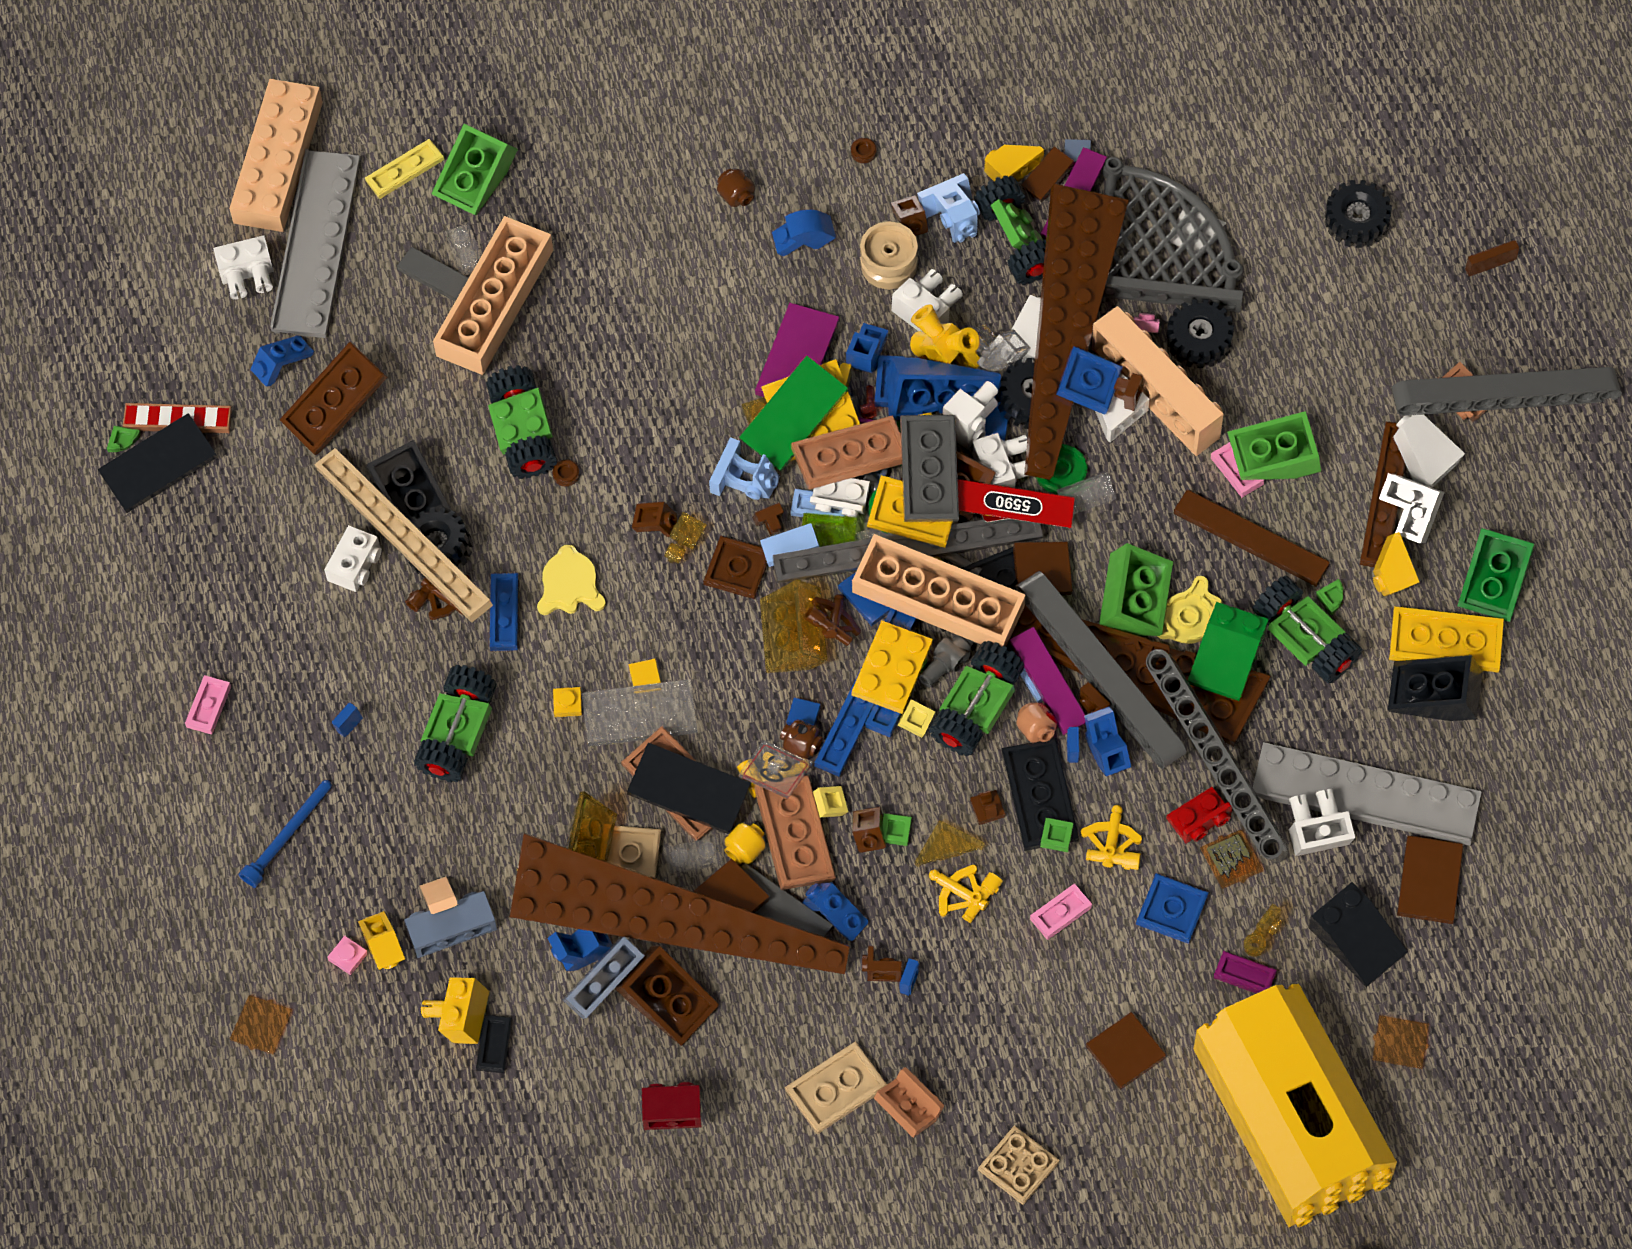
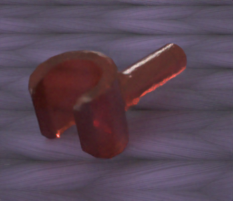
[860,385,877,419]

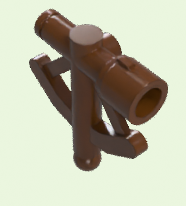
[405,575,470,620]
[804,594,861,646]

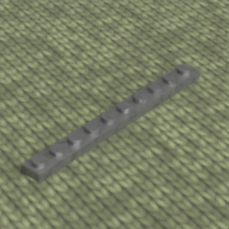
[772,519,1043,583]

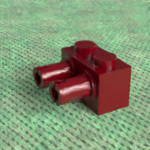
[642,1082,702,1130]

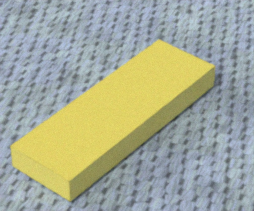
[365,139,444,199]

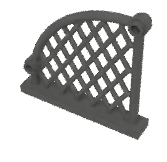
[1102,157,1243,312]

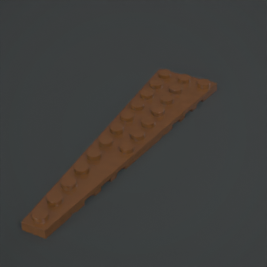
[1024,184,1129,480]
[1010,605,1271,747]
[509,833,850,974]

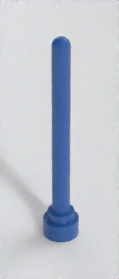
[238,780,332,888]

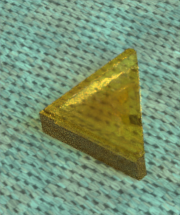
[915,820,985,867]

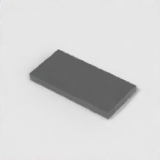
[900,415,959,522]
[741,863,833,970]

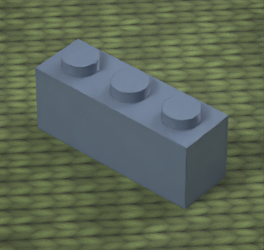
[404,891,497,958]
[562,937,644,1019]

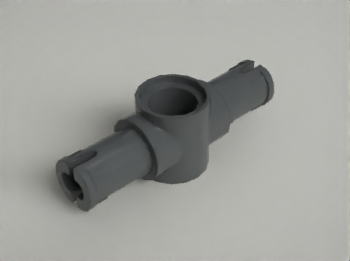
[919,635,975,688]

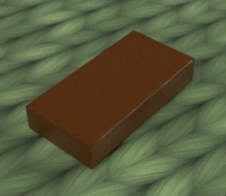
[1021,147,1075,202]
[1465,240,1520,277]

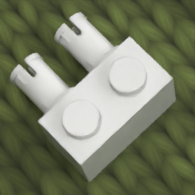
[213,236,274,299]
[891,269,963,331]
[943,381,998,450]
[972,433,1028,488]
[1289,789,1355,856]

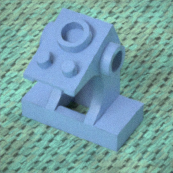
[917,173,980,243]
[709,437,780,500]

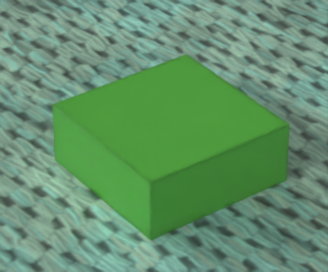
[882,813,912,846]
[1040,818,1073,852]

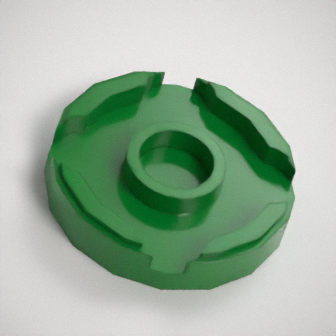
[1035,444,1087,494]

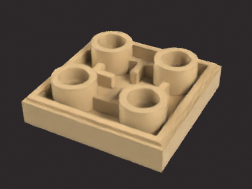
[978,1125,1059,1205]

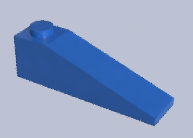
[887,357,1001,420]

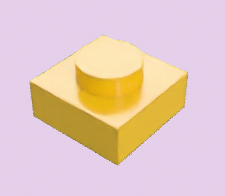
[553,687,582,717]

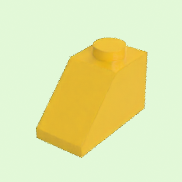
[984,145,1044,182]
[1373,532,1419,596]
[358,911,405,970]

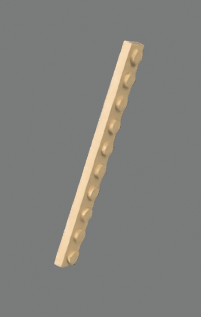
[314,448,493,622]

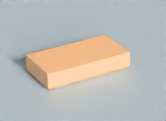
[420,877,458,914]

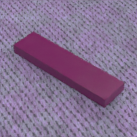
[1041,147,1107,239]
[1009,627,1086,736]

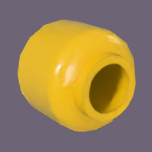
[724,823,765,865]

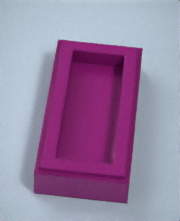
[1213,951,1277,994]

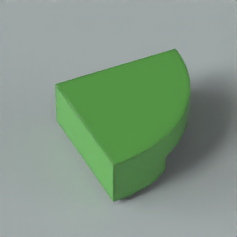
[107,426,141,452]
[1316,579,1343,615]

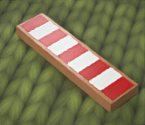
[123,403,232,433]

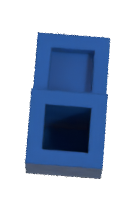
[772,210,836,256]
[846,323,888,374]
[1084,707,1131,776]
[548,929,613,971]

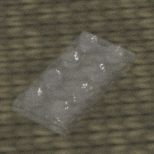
[582,679,698,747]

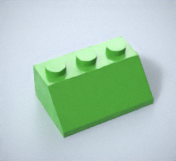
[1099,543,1173,636]

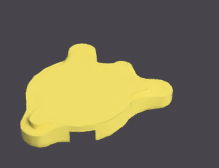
[537,545,606,615]
[1157,576,1222,644]

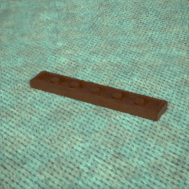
[1359,421,1405,568]
[1174,489,1330,587]

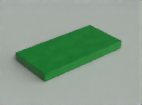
[739,356,849,472]

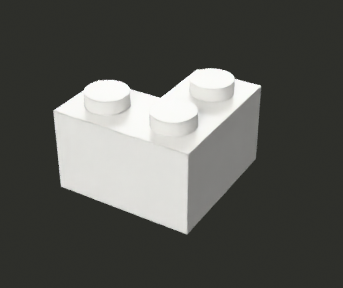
[1379,474,1444,543]

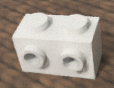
[324,525,381,592]

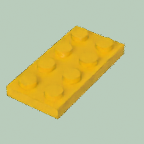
[1389,606,1504,673]

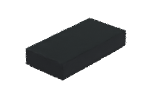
[476,1015,512,1073]

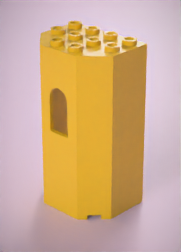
[1193,984,1397,1227]

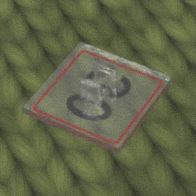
[739,740,813,799]

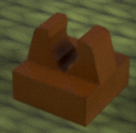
[1114,373,1143,411]
[752,502,784,535]
[970,790,1005,825]

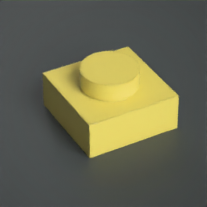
[898,699,935,738]
[813,786,848,818]

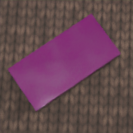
[755,302,839,397]

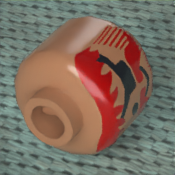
[1016,703,1058,743]

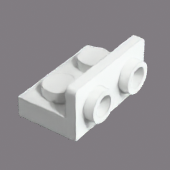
[810,478,870,517]

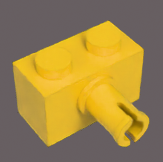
[421,978,490,1044]

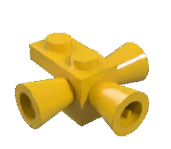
[910,304,983,369]

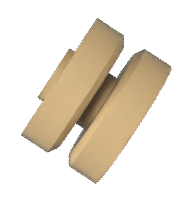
[860,221,918,290]

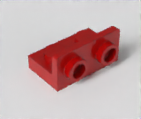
[1166,787,1232,844]

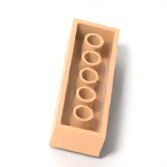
[229,79,323,232]
[433,216,553,375]
[1091,306,1223,456]
[852,534,1026,647]

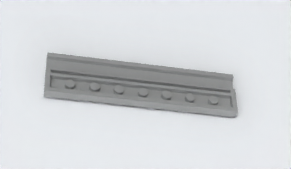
[271,149,361,338]
[1253,742,1482,846]

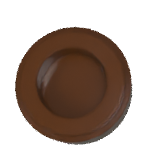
[851,138,876,164]
[552,460,579,487]

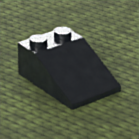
[365,440,451,520]
[1388,655,1483,721]
[1308,882,1408,988]

